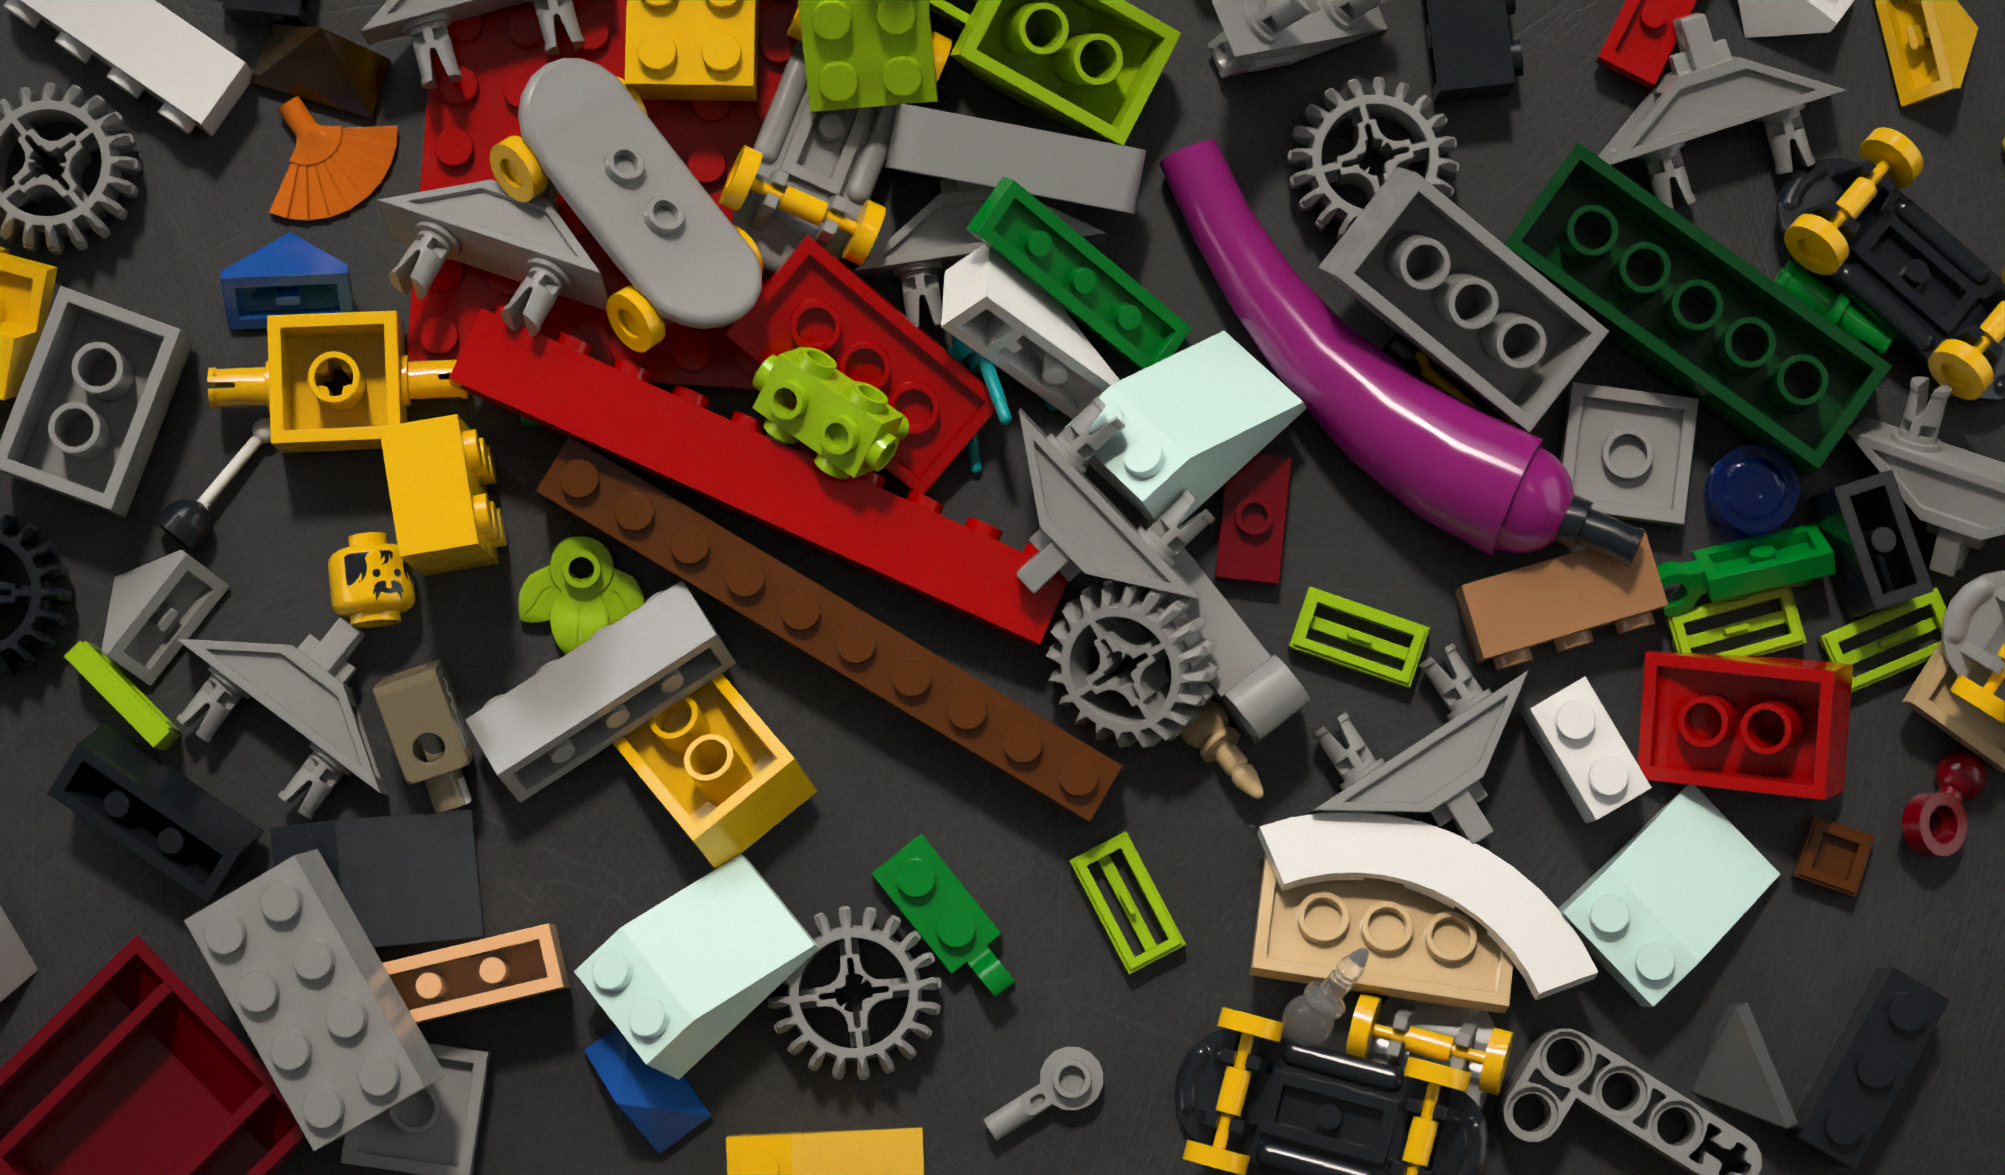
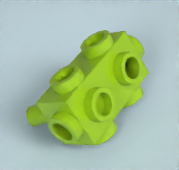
[752,346,909,479]

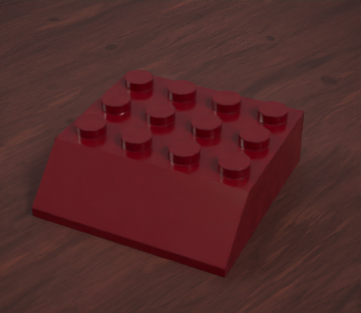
[0,935,306,1175]

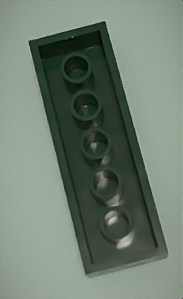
[1504,142,1892,478]

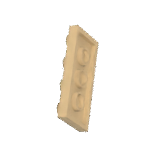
[1249,854,1513,1014]

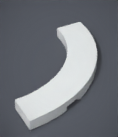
[1257,812,1598,1000]

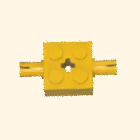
[207,311,469,453]

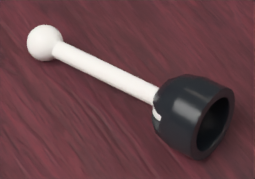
[155,418,271,553]

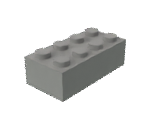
[1318,167,1609,432]
[184,849,446,1151]

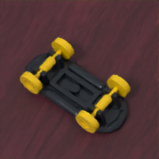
[1776,127,2005,402]
[1174,1007,1490,1175]

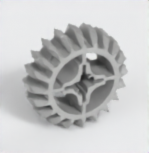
[1287,77,1459,241]
[0,82,141,255]
[1046,579,1220,748]
[768,906,941,1080]

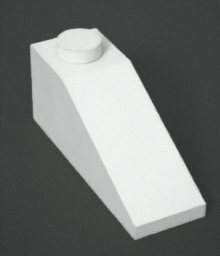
[941,244,1120,419]

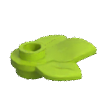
[518,534,645,655]

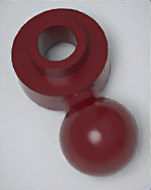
[1902,751,1987,857]

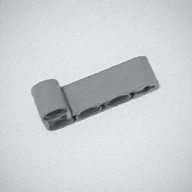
[885,104,1146,214]
[1133,516,1310,744]
[1496,1028,1762,1175]

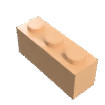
[382,923,570,1024]

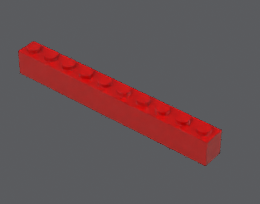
[449,305,1068,647]

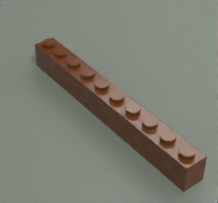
[536,436,1122,824]

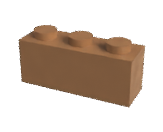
[1455,531,1668,671]

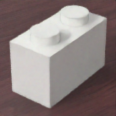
[1521,676,1652,823]

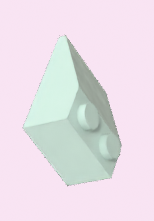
[1065,331,1307,526]
[1558,784,1780,1007]
[574,854,820,1080]

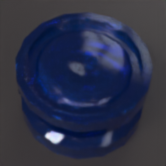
[1702,444,1800,538]

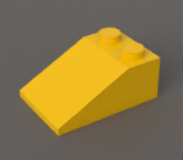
[613,673,818,869]
[726,1127,924,1175]

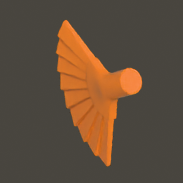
[269,96,398,221]

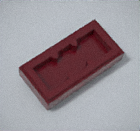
[1214,454,1292,586]

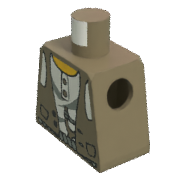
[373,658,474,813]

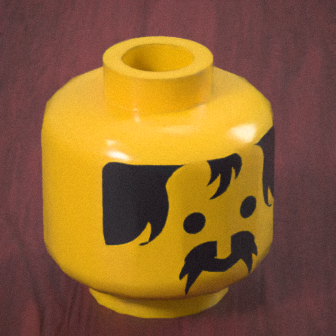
[328,532,415,628]

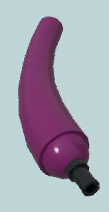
[1159,139,1645,567]

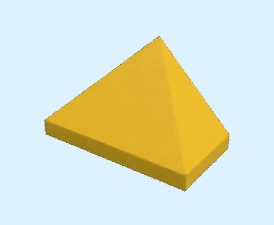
[1875,0,1979,107]

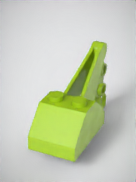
[929,0,1181,146]

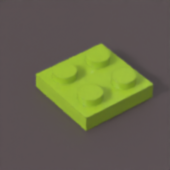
[798,0,938,112]

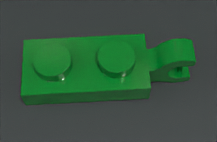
[1656,523,1836,616]
[871,834,1015,998]

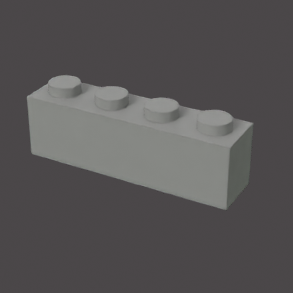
[465,580,736,803]

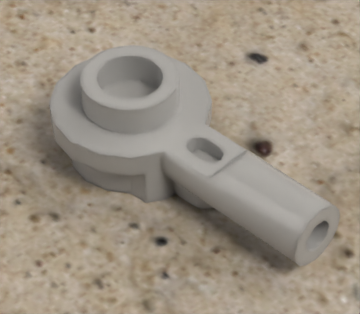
[983,1046,1103,1141]

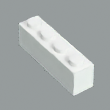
[3,0,254,137]

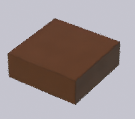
[1791,816,1875,897]

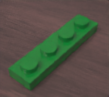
[966,177,1192,371]

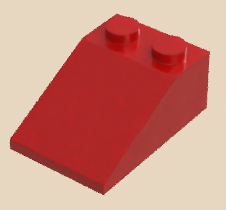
[1637,651,1853,800]

